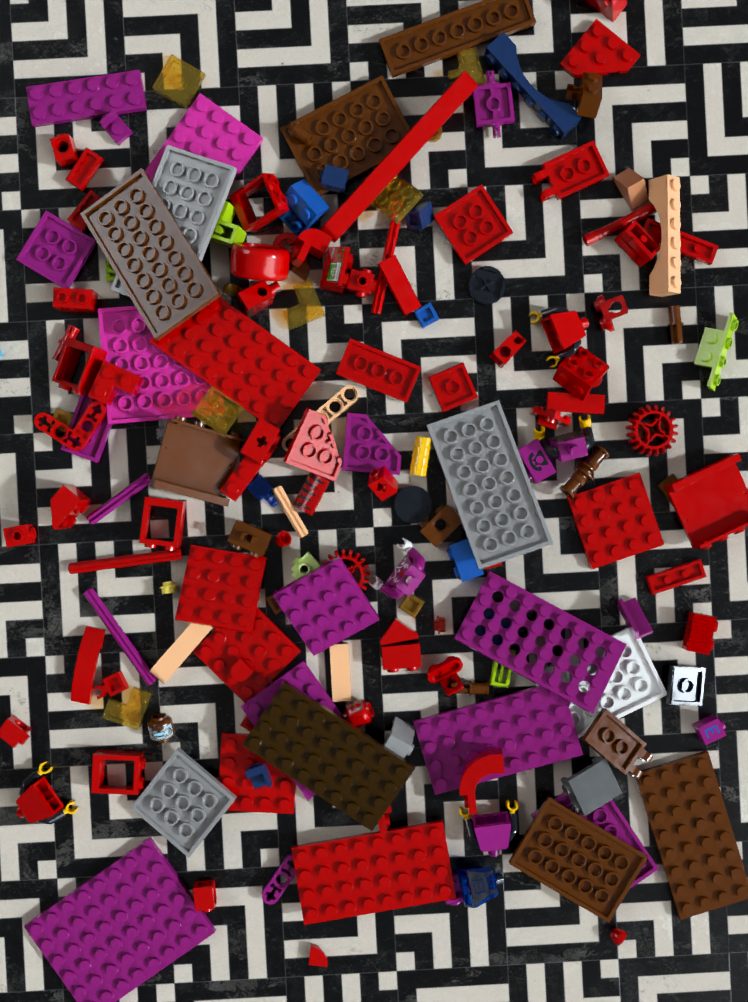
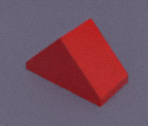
[380,617,419,645]

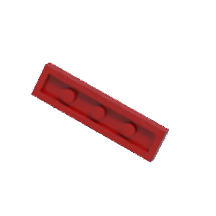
[643,218,719,265]
[220,438,282,502]

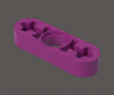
[262,853,296,905]

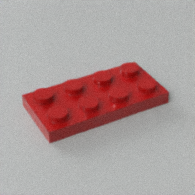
[336,338,421,403]

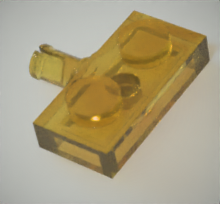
[448,47,486,86]

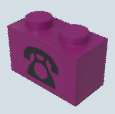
[518,439,556,484]

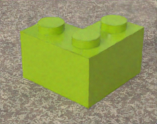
[210,201,247,249]

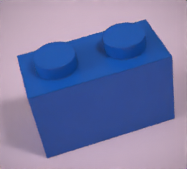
[446,538,484,582]

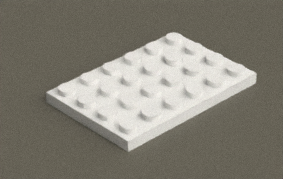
[534,628,667,738]

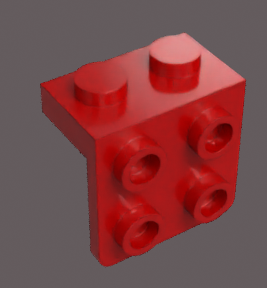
[553,346,609,401]

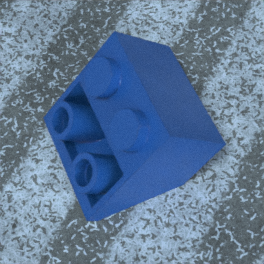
[279,179,330,236]

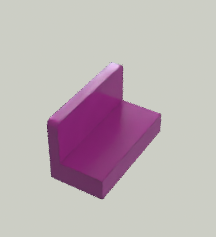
[618,598,653,640]

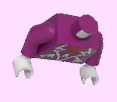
[369,538,426,599]

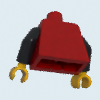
[528,306,589,367]
[16,761,78,824]

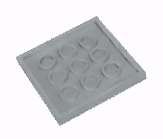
[131,748,237,858]

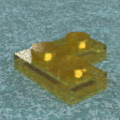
[282,279,325,330]
[102,687,152,730]

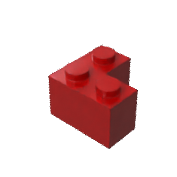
[88,360,144,406]

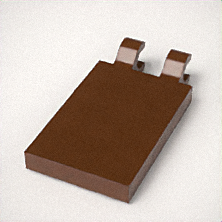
[582,708,653,779]

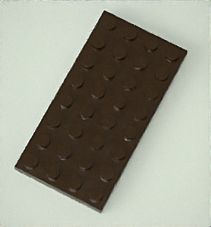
[242,680,415,831]

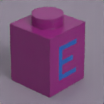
[692,714,727,745]

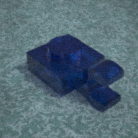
[246,474,279,507]

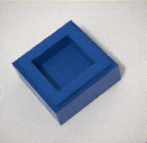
[413,302,439,329]

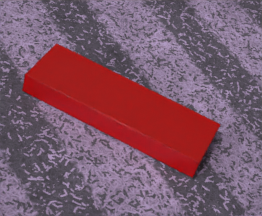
[377,255,422,316]
[546,392,605,414]
[645,558,707,595]

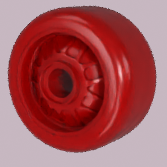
[230,242,290,281]

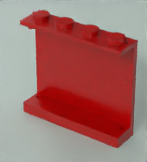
[665,453,748,550]

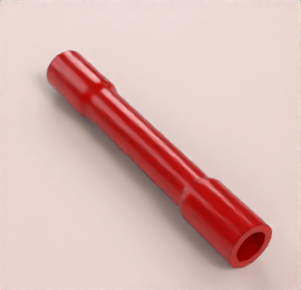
[582,203,657,246]

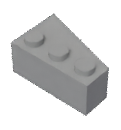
[383,717,415,758]

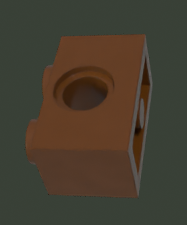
[419,504,461,548]

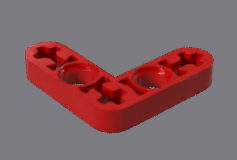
[34,401,107,451]

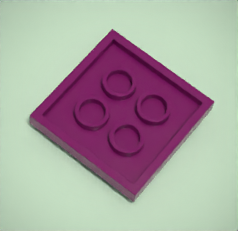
[16,211,97,288]

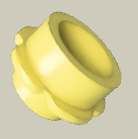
[159,581,179,594]

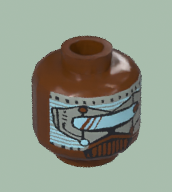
[148,713,175,743]

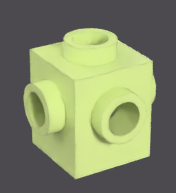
[291,552,321,580]

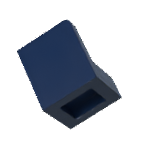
[403,201,434,229]
[245,760,273,789]

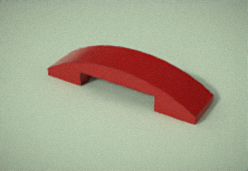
[71,626,106,705]

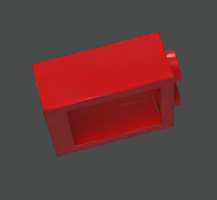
[229,173,289,232]
[52,337,107,396]
[139,497,187,551]
[91,750,146,795]

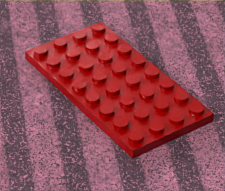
[149,297,321,429]
[291,820,456,925]

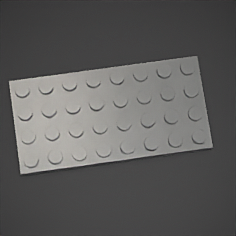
[110,145,237,297]
[427,400,553,570]

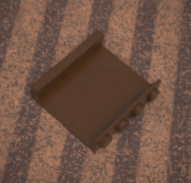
[149,415,246,507]

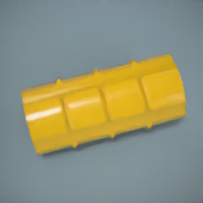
[409,436,432,477]

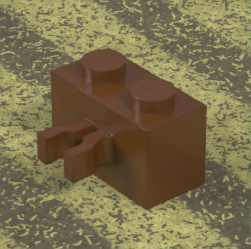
[565,72,603,118]
[227,519,273,558]

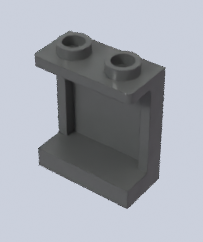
[561,756,622,816]

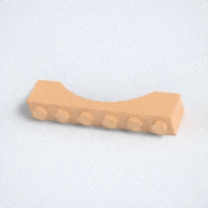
[649,174,681,297]

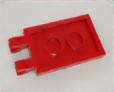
[531,140,610,202]

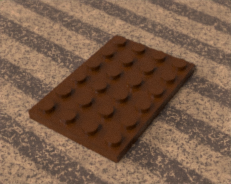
[280,75,410,196]
[508,796,648,923]

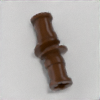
[560,445,610,499]

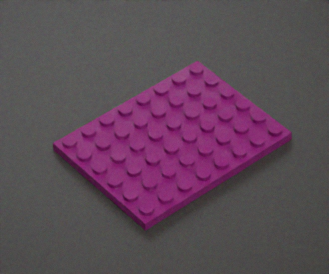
[24,837,216,1002]

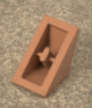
[612,168,649,211]

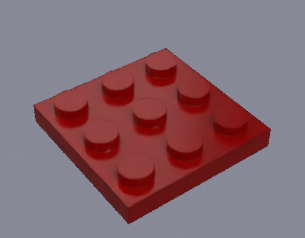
[433,184,513,265]

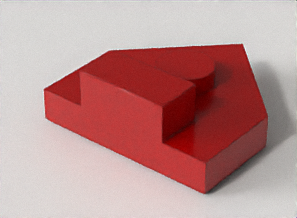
[530,406,571,430]

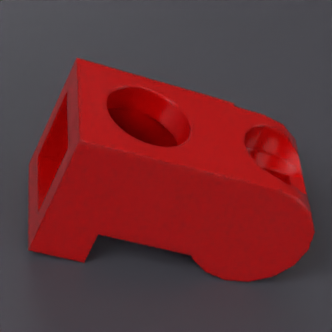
[489,330,526,368]

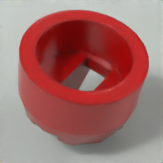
[275,531,292,547]
[610,928,627,946]

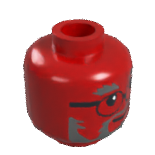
[344,699,374,727]

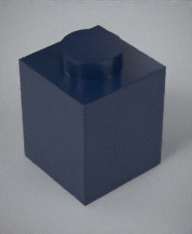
[319,165,349,194]

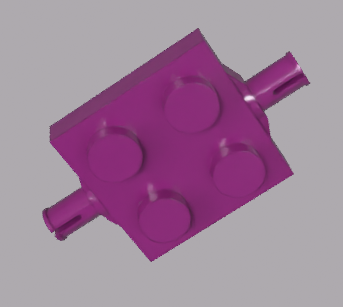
[472,70,515,138]

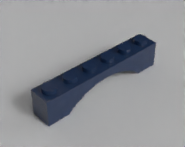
[484,32,582,139]

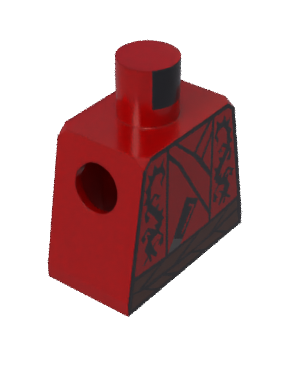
[237,281,282,318]

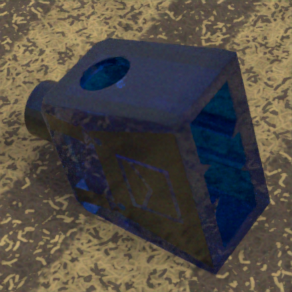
[457,867,504,908]

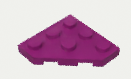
[342,413,401,475]

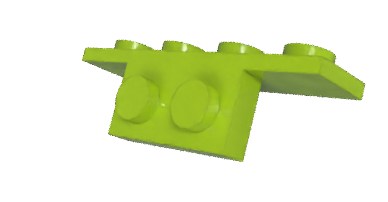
[694,312,738,391]

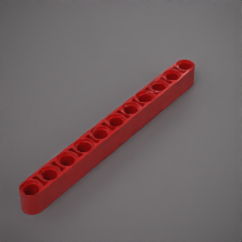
[320,71,479,243]

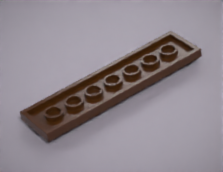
[379,0,536,78]

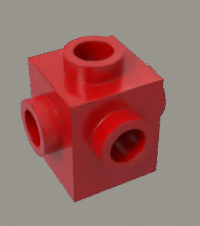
[347,268,377,298]

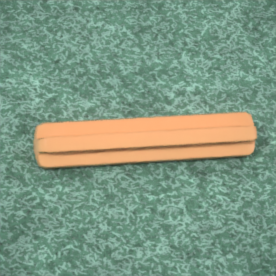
[273,486,308,538]

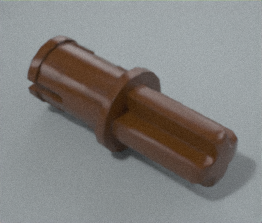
[668,305,684,345]
[450,680,489,696]

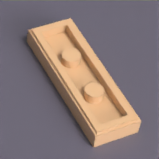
[330,643,352,702]

